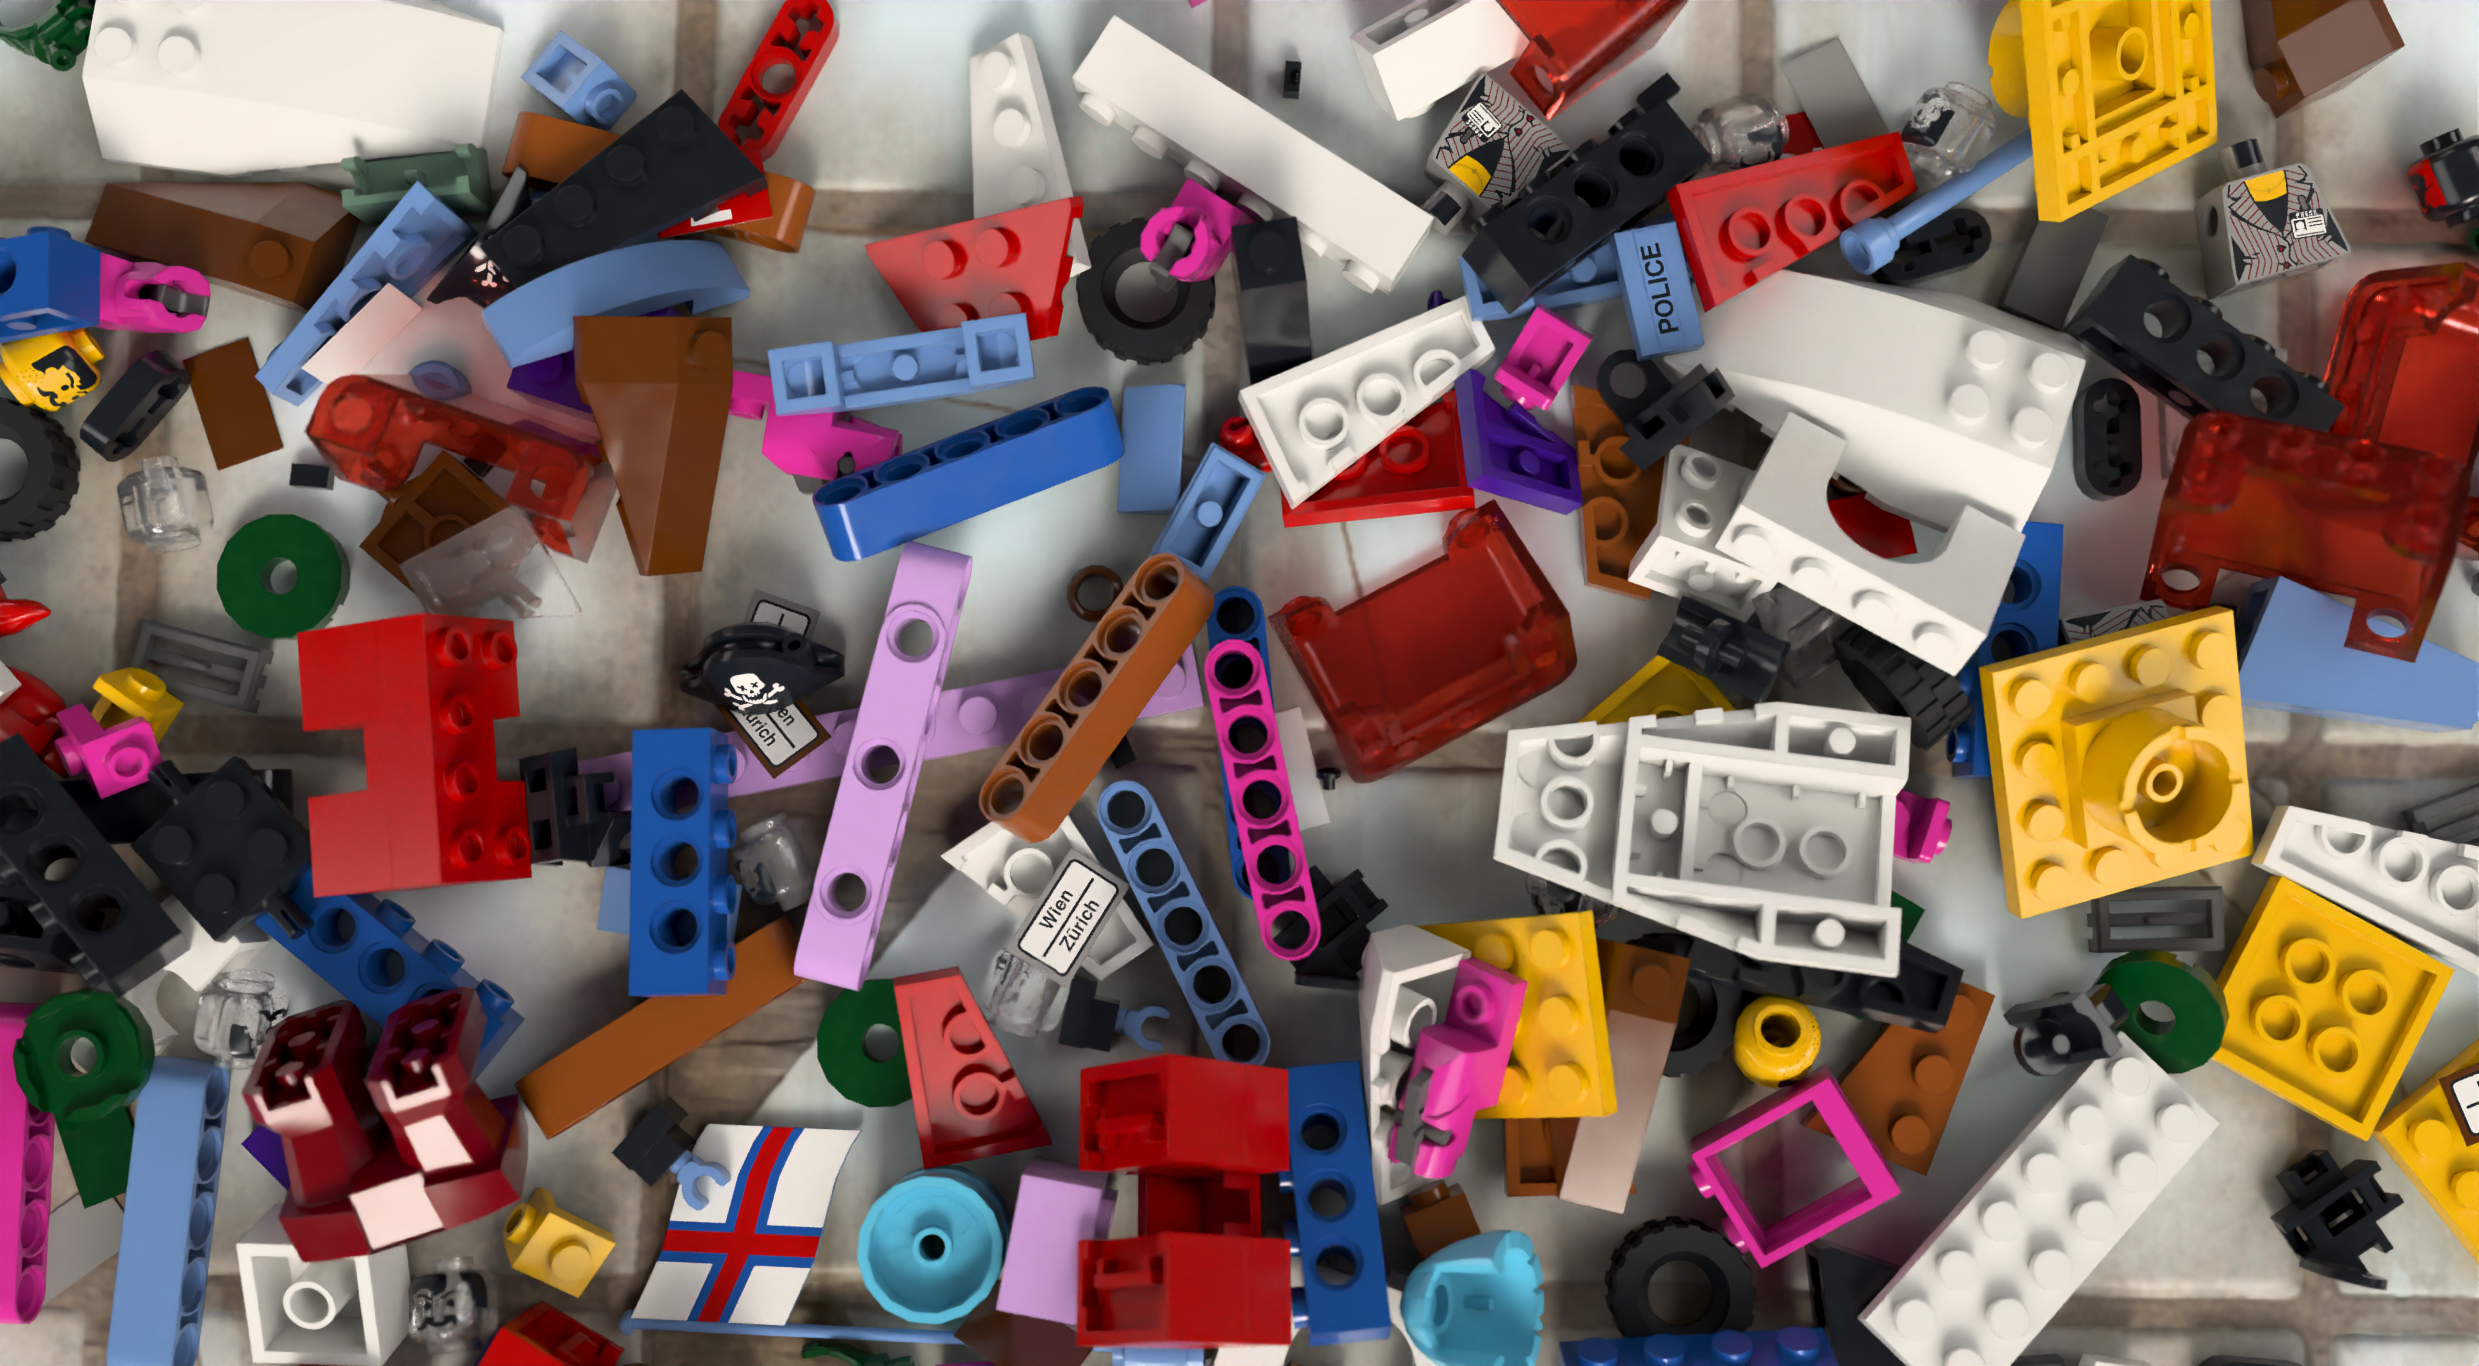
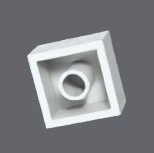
[236,1204,416,1366]

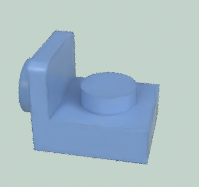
[521,30,637,131]

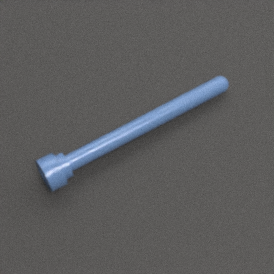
[1840,128,2033,275]

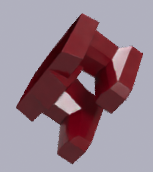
[241,986,528,1262]

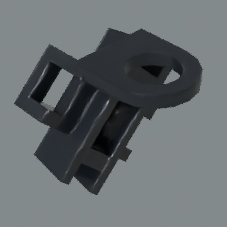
[1596,349,1735,471]
[519,747,631,868]
[1273,865,1389,991]
[2270,1150,2404,1290]

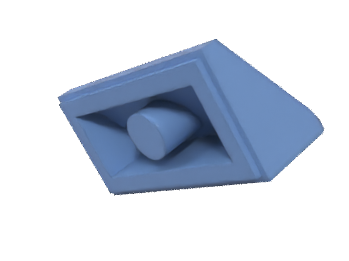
[1117,384,1186,515]
[1149,442,1267,583]

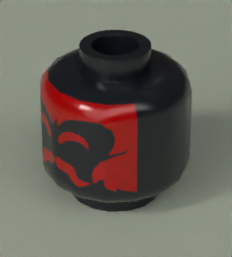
[2406,128,2479,229]

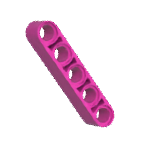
[1204,639,1321,960]
[0,1002,55,1324]

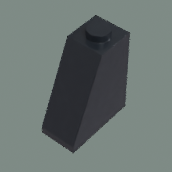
[1231,217,1312,386]
[1804,1238,1906,1366]

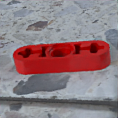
[718,0,839,162]

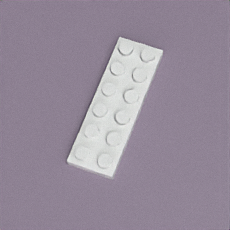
[1857,1031,2220,1366]

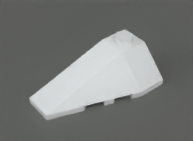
[1358,924,1472,1205]

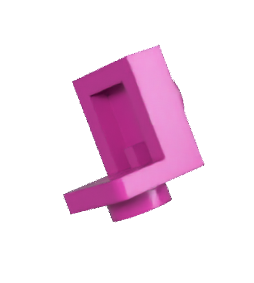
[1493,303,1593,411]
[54,703,163,799]

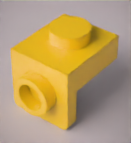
[91,667,184,745]
[503,1187,616,1298]

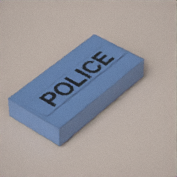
[1609,221,1705,362]

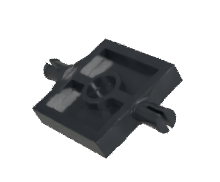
[130,756,315,943]

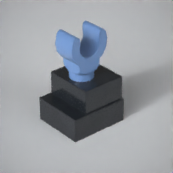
[1058,976,1170,1052]
[611,1097,731,1211]

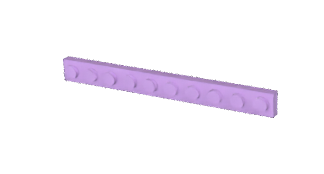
[572,643,1204,815]

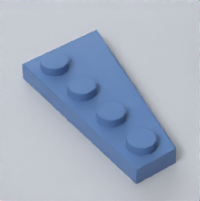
[255,180,479,407]

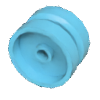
[857,1165,1012,1324]

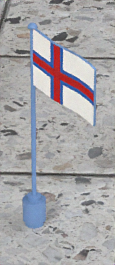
[618,1123,1206,1366]

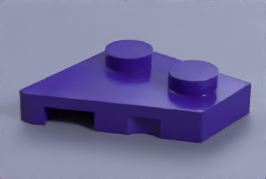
[1454,368,1583,515]

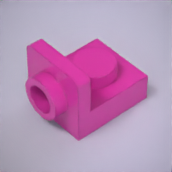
[1893,789,1952,863]

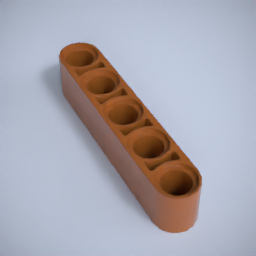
[501,111,815,254]
[979,553,1215,843]
[514,916,808,1140]

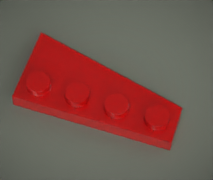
[1666,131,1918,313]

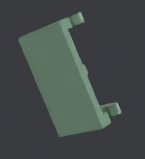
[341,143,493,226]

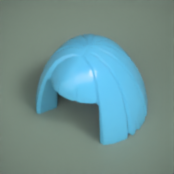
[1399,1229,1544,1366]

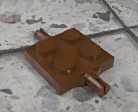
[359,450,546,619]

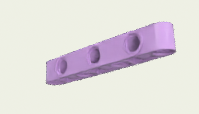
[794,541,973,992]

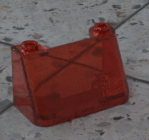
[2293,261,2479,561]
[1267,499,1577,784]

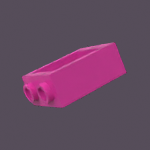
[1686,1064,1901,1269]

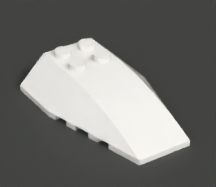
[82,0,505,178]
[1661,269,2086,533]
[1493,702,1911,978]

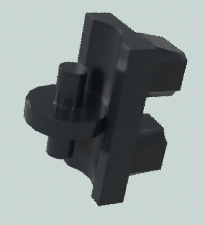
[1656,595,1792,703]
[2003,983,2130,1076]

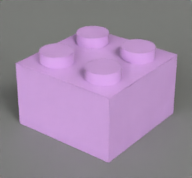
[996,1157,1118,1325]

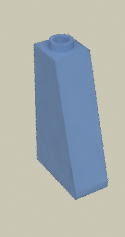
[2234,576,2479,733]

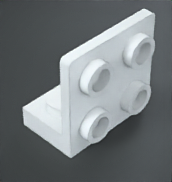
[1628,444,1778,622]

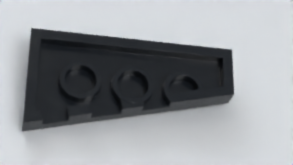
[479,89,769,289]
[1683,934,1964,1034]

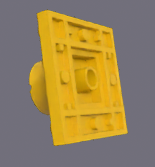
[1988,0,2218,222]
[1979,606,2254,919]

